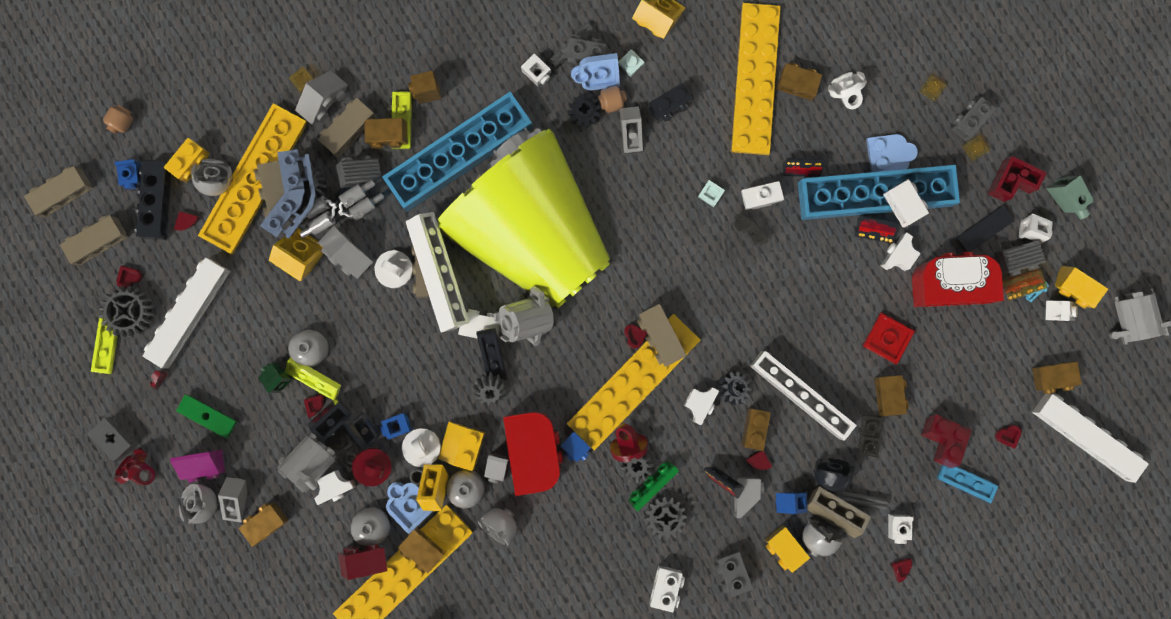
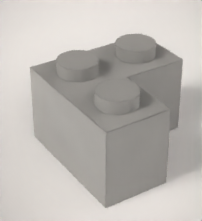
[295,70,348,125]
[318,226,373,279]

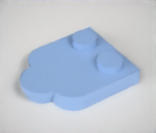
[571,53,620,90]
[866,134,918,172]
[386,482,433,534]

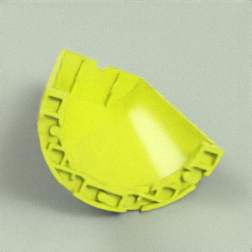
[437,129,610,308]

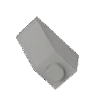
[620,106,643,153]
[484,453,510,484]
[218,477,247,523]
[734,477,764,518]

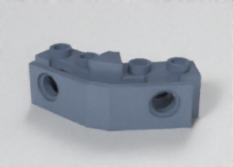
[260,150,316,239]

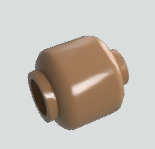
[598,86,627,113]
[103,104,133,134]

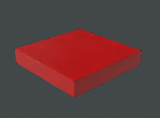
[862,313,915,365]

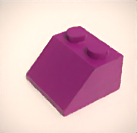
[170,450,225,483]

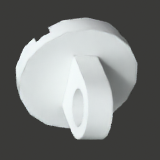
[828,71,867,109]
[374,250,413,288]
[402,428,441,467]

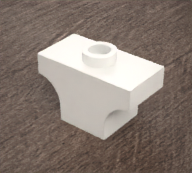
[741,181,784,210]
[880,233,920,271]
[1046,301,1078,321]
[683,387,719,425]
[314,470,357,505]

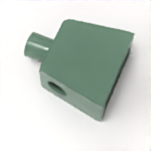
[1046,176,1093,220]

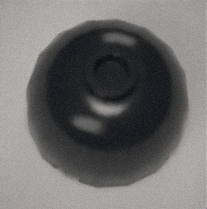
[815,458,854,493]

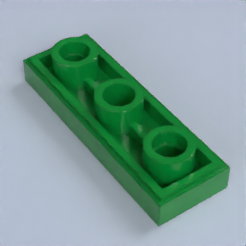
[176,394,238,439]
[628,461,679,512]

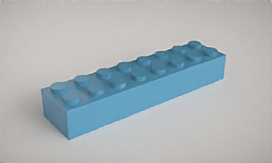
[382,92,533,212]
[798,165,960,220]

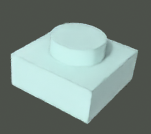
[618,49,645,77]
[698,180,725,207]

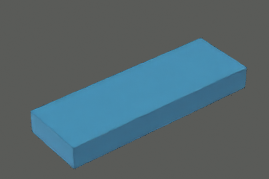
[937,465,999,503]

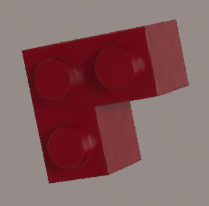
[987,156,1046,202]
[921,414,972,468]
[338,544,387,580]

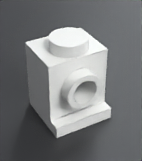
[521,54,551,86]
[1019,214,1053,244]
[888,514,913,544]

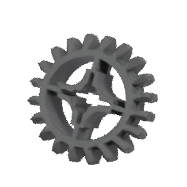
[99,286,154,338]

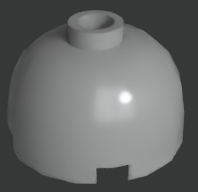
[191,159,232,196]
[288,329,329,367]
[446,469,485,509]
[179,484,218,524]
[351,507,391,546]
[478,508,517,546]
[803,519,843,557]

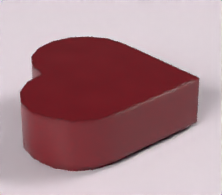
[116,265,142,289]
[624,324,647,349]
[995,425,1022,449]

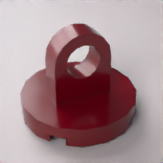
[610,423,649,462]
[352,447,392,487]
[114,448,155,485]

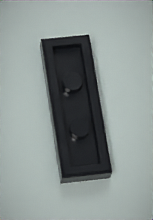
[955,205,1015,252]
[476,328,507,380]

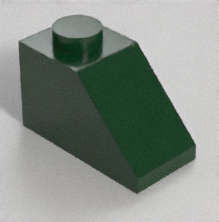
[258,363,293,393]

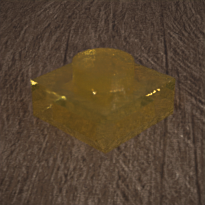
[289,66,313,94]
[918,75,946,102]
[962,135,990,162]

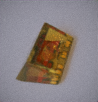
[1002,269,1047,301]

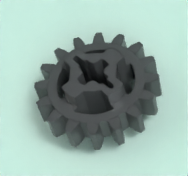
[644,496,687,540]

